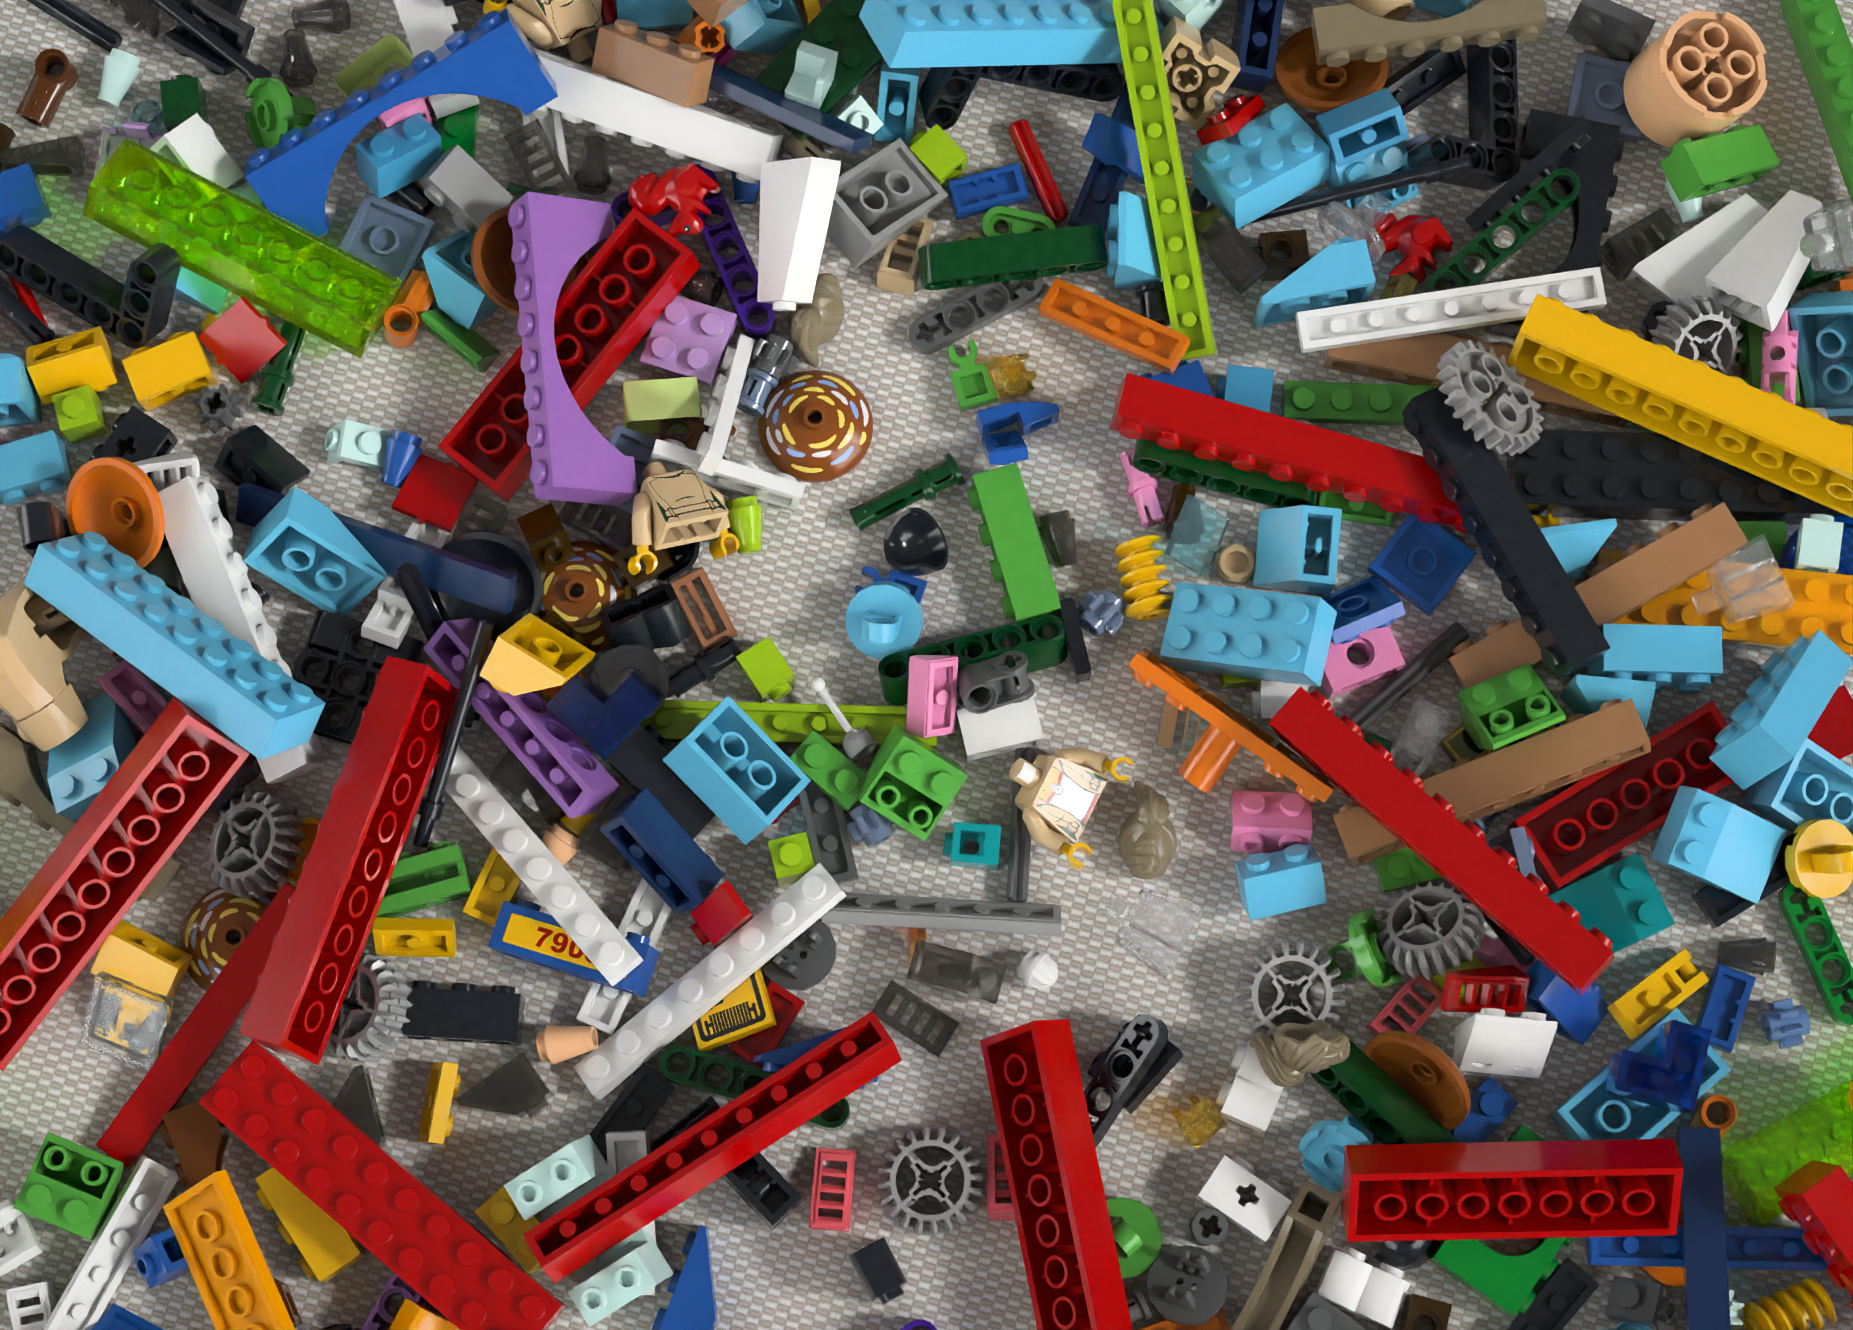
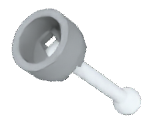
[810,677,878,762]

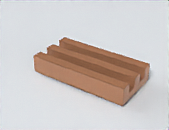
[670,567,738,654]

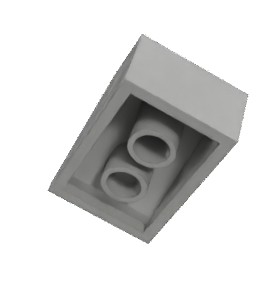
[827,138,949,268]

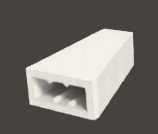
[757,157,841,311]
[1704,190,1826,331]
[1624,193,1770,313]

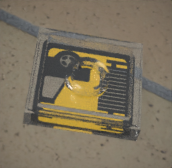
[78,971,175,1072]

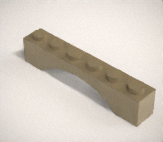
[1311,0,1547,67]
[0,722,185,902]
[1231,1180,1342,1330]

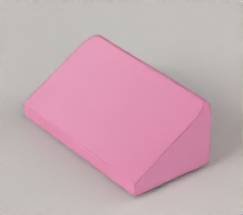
[906,655,958,738]
[97,660,168,735]

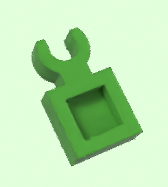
[948,340,998,412]

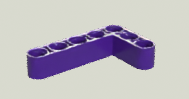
[611,164,776,341]

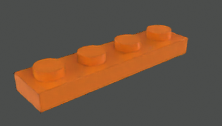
[1038,277,1191,375]

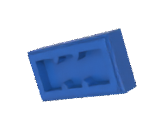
[946,162,1029,220]
[981,430,1029,465]
[1694,963,1756,1053]

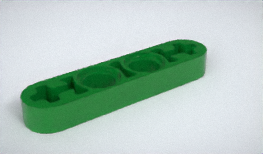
[1778,882,1853,1027]

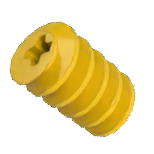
[1115,535,1172,621]
[1743,1277,1836,1330]

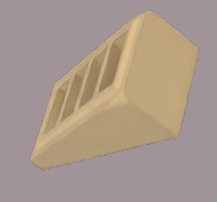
[877,218,933,296]

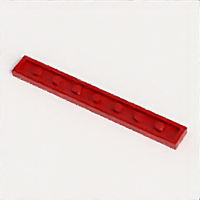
[96,882,296,1169]

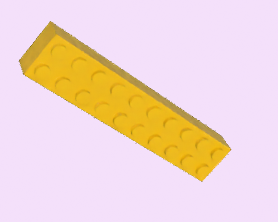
[1506,294,1853,518]

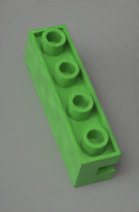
[967,463,1061,623]
[376,841,473,918]

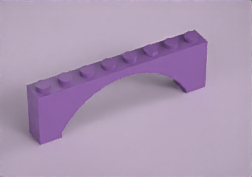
[508,191,637,506]

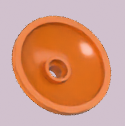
[66,456,165,568]

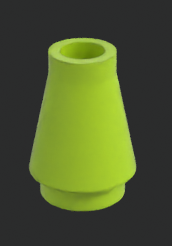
[726,496,763,554]

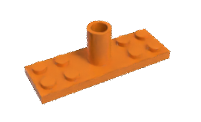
[1128,648,1336,803]

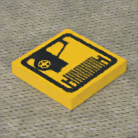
[679,968,777,1052]

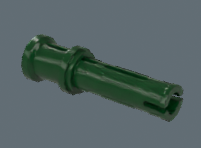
[249,300,314,416]
[849,453,965,532]

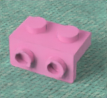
[1230,790,1313,853]

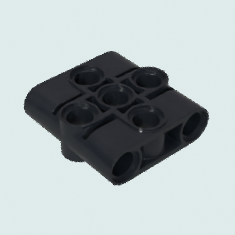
[293,610,424,745]

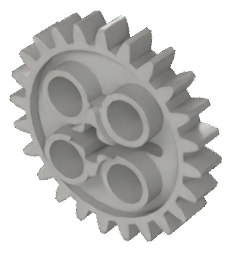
[1436,340,1543,456]

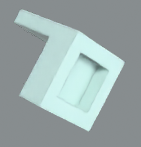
[784,40,838,109]

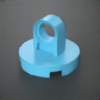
[845,581,924,659]
[1298,1115,1373,1192]

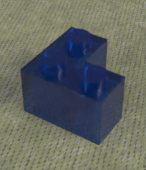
[546,671,661,761]
[1604,1020,1712,1114]

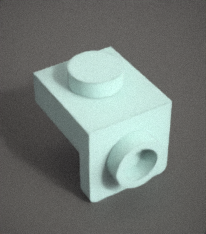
[324,419,389,469]

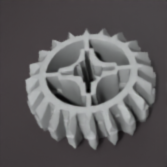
[1648,295,1744,376]
[202,791,306,899]
[1376,879,1485,981]
[1237,939,1345,1038]
[327,953,413,1062]
[875,1126,984,1237]

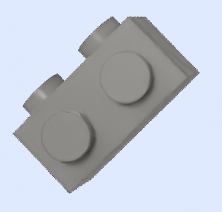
[418,145,514,234]

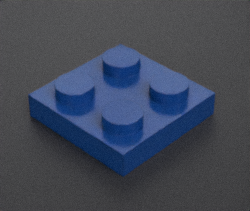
[1367,514,1477,617]
[1322,575,1406,645]

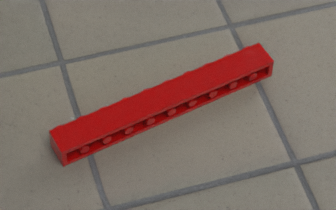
[1109,373,1469,534]
[523,1011,902,1284]

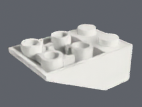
[1453,1008,1558,1082]

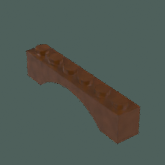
[161,1098,303,1327]

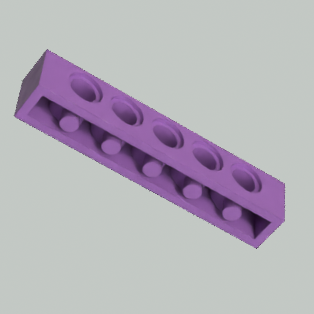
[423,618,619,818]

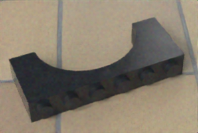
[1486,108,1624,338]

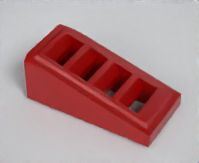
[1440,965,1530,1014]

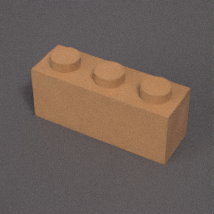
[591,19,715,108]

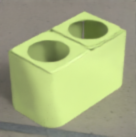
[333,35,414,99]
[623,376,703,434]

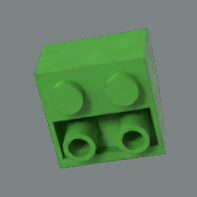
[1457,663,1566,750]
[859,724,968,841]
[13,1132,124,1240]

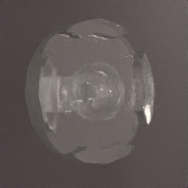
[1317,193,1392,266]

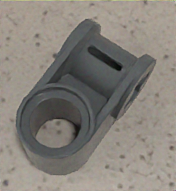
[957,651,1035,714]

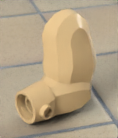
[0,575,90,751]

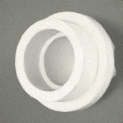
[1017,950,1058,990]

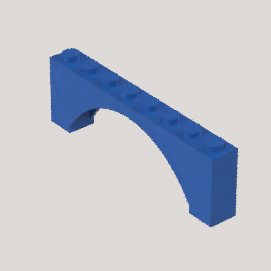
[245,8,558,250]

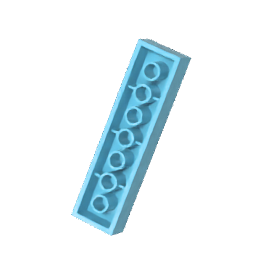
[859,0,1164,68]
[24,531,326,760]

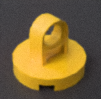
[1785,819,1853,898]

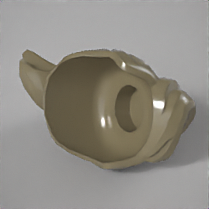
[788,273,845,368]
[1118,781,1177,879]
[1249,1020,1350,1087]

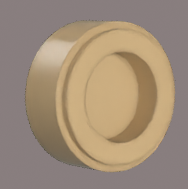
[1216,544,1256,585]

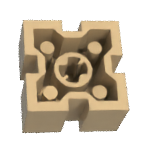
[1159,16,1241,130]

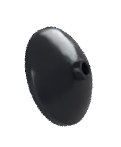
[428,530,544,643]

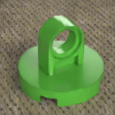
[245,77,318,149]
[1326,908,1403,989]
[1106,1197,1162,1279]

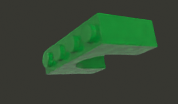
[1428,1125,1576,1317]

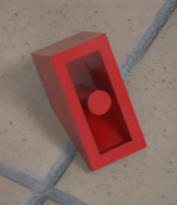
[690,880,753,949]

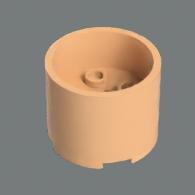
[1623,9,1768,148]

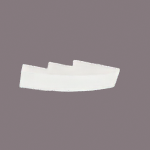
[361,515,461,649]

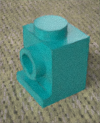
[943,822,1001,871]

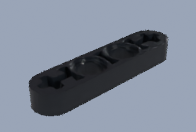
[1084,1014,1168,1148]

